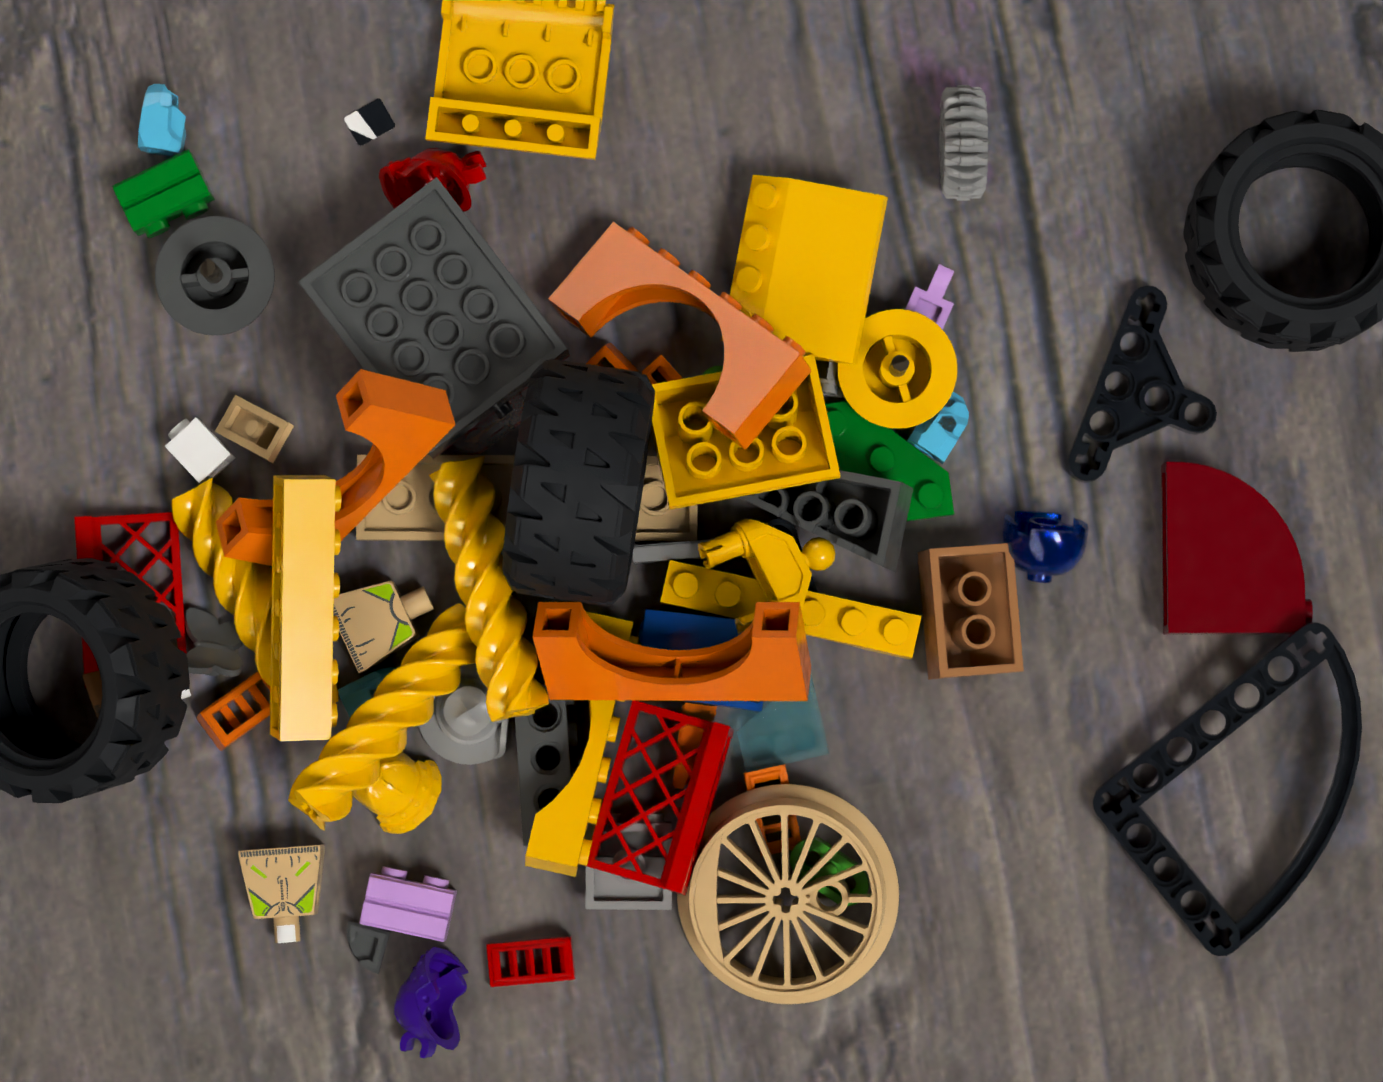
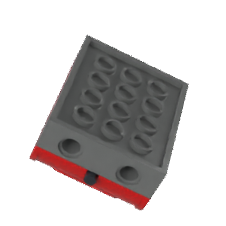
[298,177,570,459]

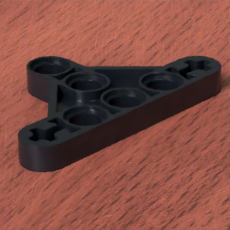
[1067,285,1217,483]

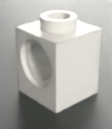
[165,417,236,484]

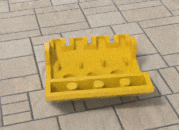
[425,0,615,160]

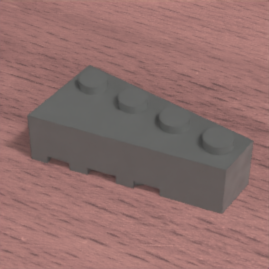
[739,470,913,572]

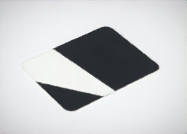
[344,99,395,146]

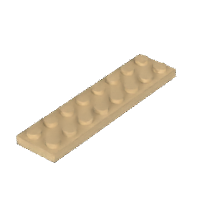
[356,455,698,542]

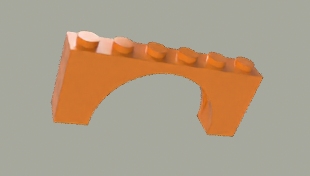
[548,222,811,450]
[216,369,456,566]

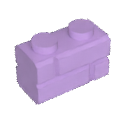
[360,866,457,942]

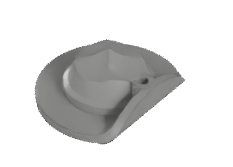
[418,663,509,765]

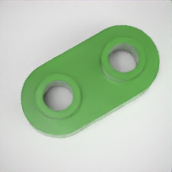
[790,837,869,906]

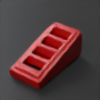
[486,936,576,987]

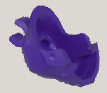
[394,947,469,1058]

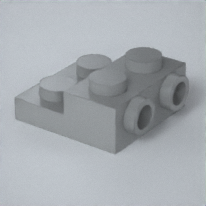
[585,813,672,910]

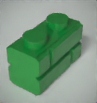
[112,149,215,238]

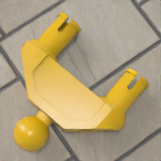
[698,519,836,634]

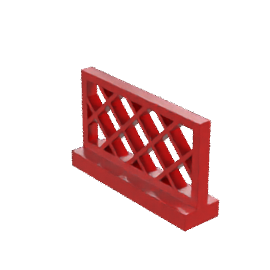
[74,512,187,689]
[586,700,734,896]

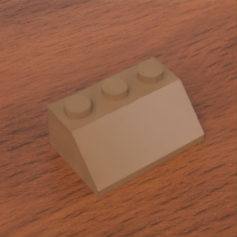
[917,543,1024,680]

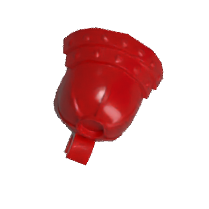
[379,148,487,212]

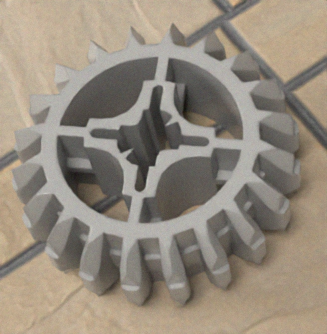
[939,85,988,201]

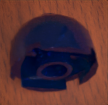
[1002,511,1089,583]

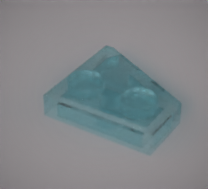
[736,675,829,772]

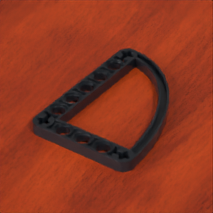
[1093,622,1362,956]

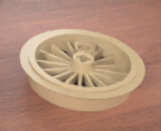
[677,784,899,1004]

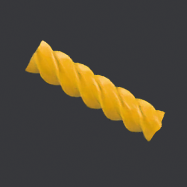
[429,456,549,722]
[172,478,338,705]
[288,603,477,831]

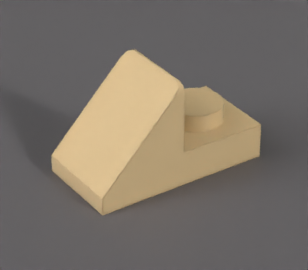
[215,395,294,464]

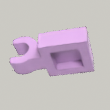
[905,264,954,330]

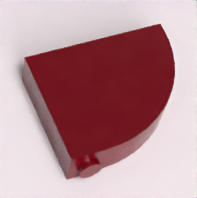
[1161,462,1313,635]

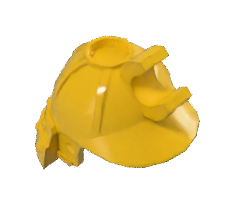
[353,752,442,834]

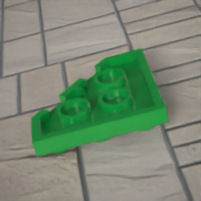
[825,401,954,522]

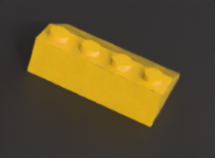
[721,175,888,365]
[651,354,841,510]

